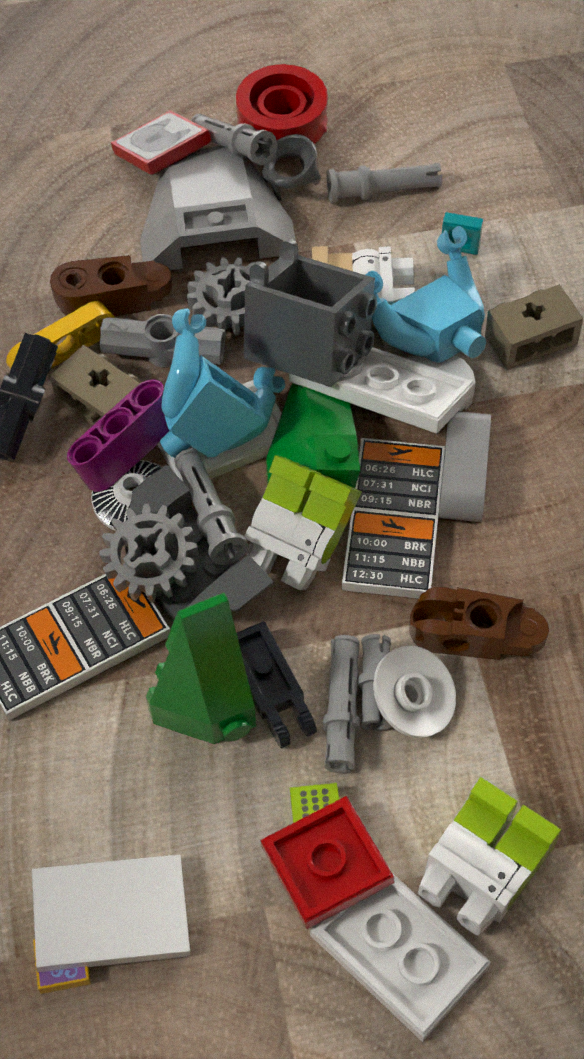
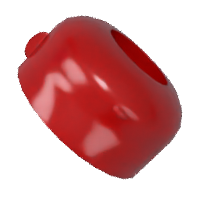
[236,64,328,145]

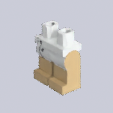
[312,246,415,327]

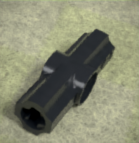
[0,333,58,462]

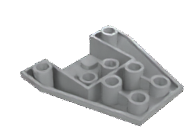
[140,146,296,270]

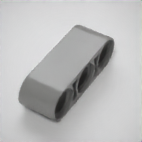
[438,411,491,522]

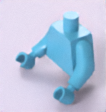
[365,226,486,363]
[160,308,286,458]

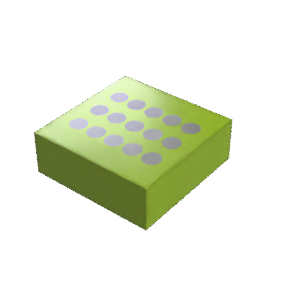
[290,783,339,823]

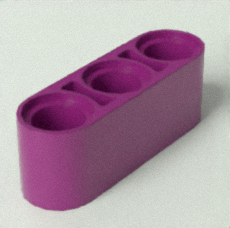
[67,379,170,492]

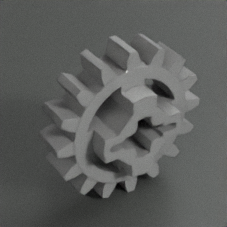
[187,258,255,335]
[99,504,199,602]

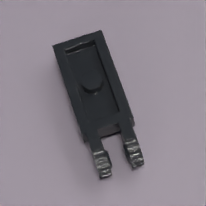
[237,621,317,749]

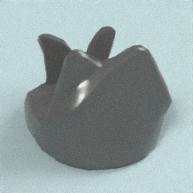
[262,134,321,201]

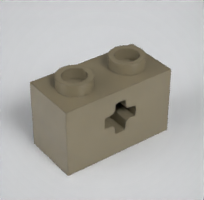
[485,284,583,370]
[49,345,142,426]

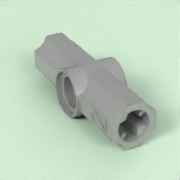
[100,314,226,367]

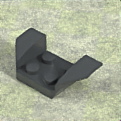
[124,465,274,622]

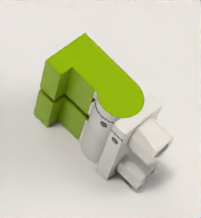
[244,455,362,590]
[418,777,561,935]

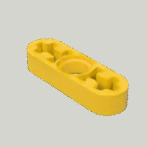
[6,301,115,369]

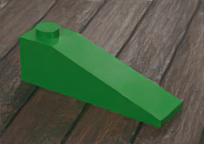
[266,383,360,488]
[146,593,257,744]

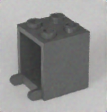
[244,238,377,387]

